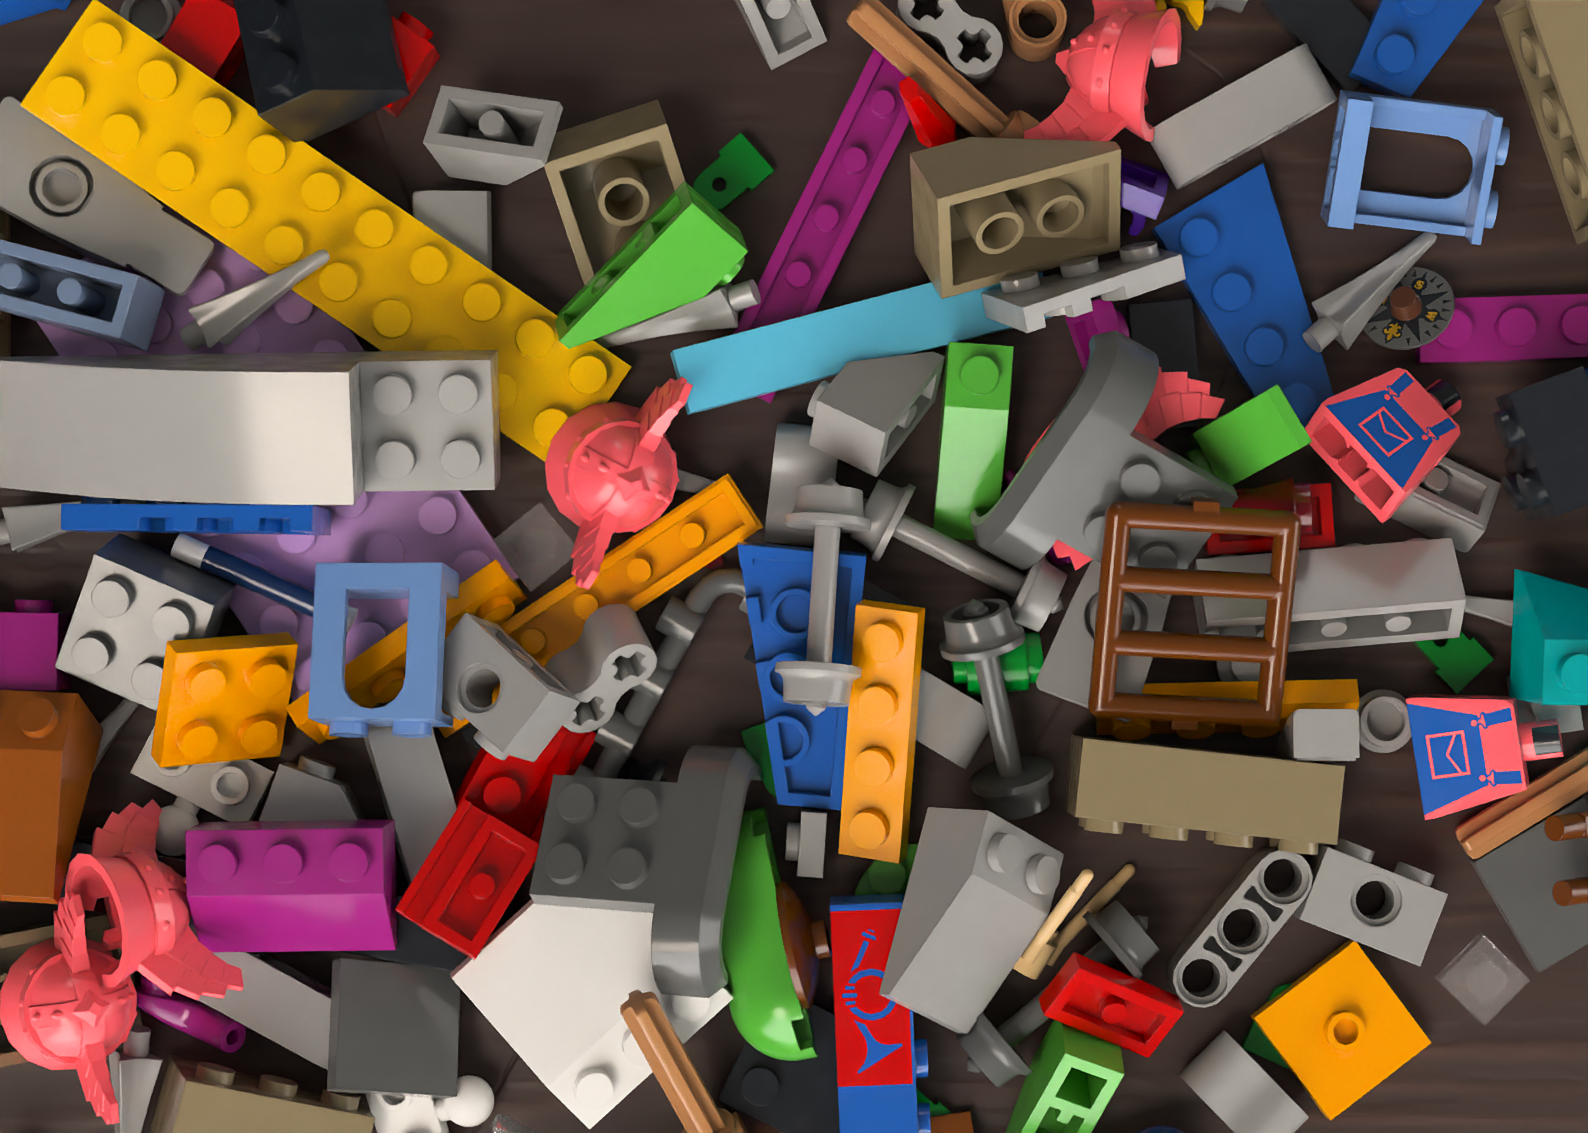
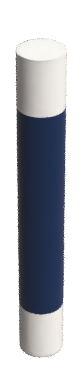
[171,533,358,633]

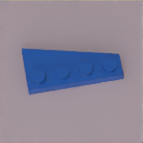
[1348,0,1484,98]
[1152,163,1334,428]
[61,496,331,535]
[737,541,866,810]

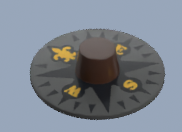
[1363,267,1455,350]

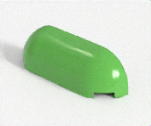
[722,806,818,1061]

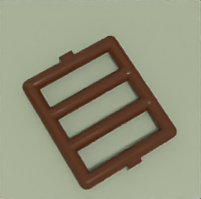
[1088,497,1302,731]

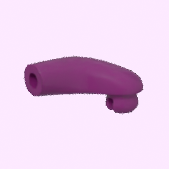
[135,974,246,1053]

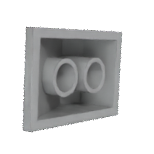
[879,807,1064,1034]

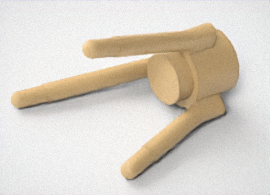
[1013,864,1135,980]

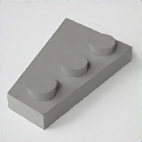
[981,241,1186,333]

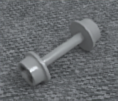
[775,477,871,716]
[850,479,1068,632]

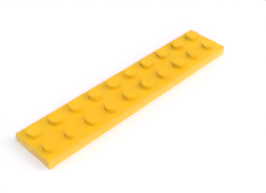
[20,0,631,462]

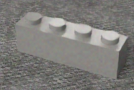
[1193,538,1467,652]

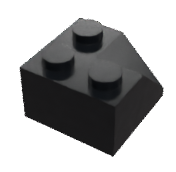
[1494,366,1588,521]

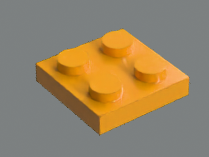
[151,632,298,768]

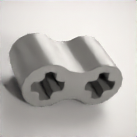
[896,0,1003,85]
[764,421,838,547]
[544,603,657,733]
[916,668,989,769]
[1179,1030,1309,1133]

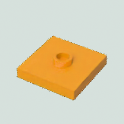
[1250,939,1431,1120]

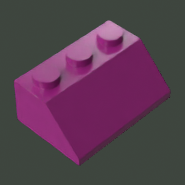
[185,819,398,952]

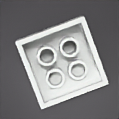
[450,899,733,1129]

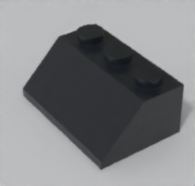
[234,0,409,143]

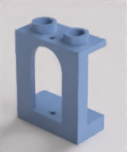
[1320,90,1510,245]
[308,562,459,738]

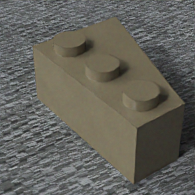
[150,1054,375,1133]

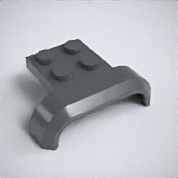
[970,330,1238,599]
[529,745,764,998]

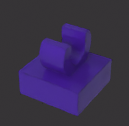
[1120,157,1169,236]

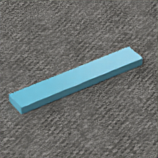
[670,272,1053,415]

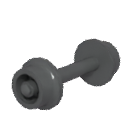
[939,599,1055,820]
[956,900,1160,1088]

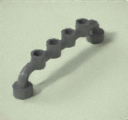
[574,567,748,779]

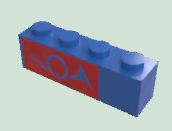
[830,893,931,1133]

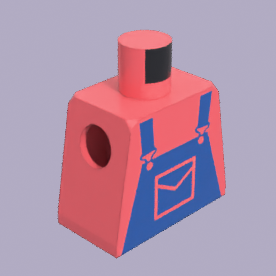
[1305,368,1462,524]
[1406,694,1564,820]

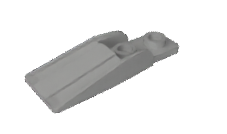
[0,97,214,296]
[1036,560,1171,722]

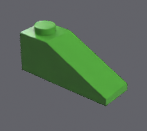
[555,181,748,349]
[933,342,1014,540]
[1184,384,1312,485]
[1005,1020,1125,1133]

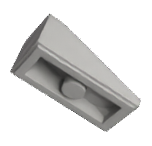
[1274,709,1360,761]

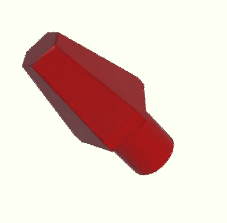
[899,76,957,148]

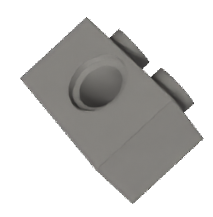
[442,613,581,762]
[1292,838,1448,966]

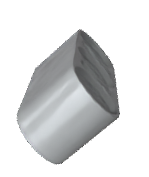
[1150,44,1337,189]
[363,727,457,886]
[1166,846,1313,1008]
[198,952,331,1070]

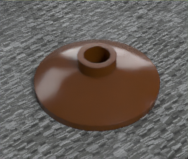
[775,881,832,1009]

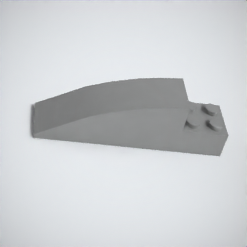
[0,350,501,505]

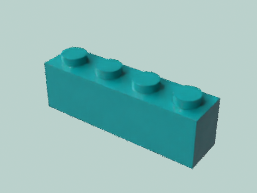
[1509,569,1588,705]

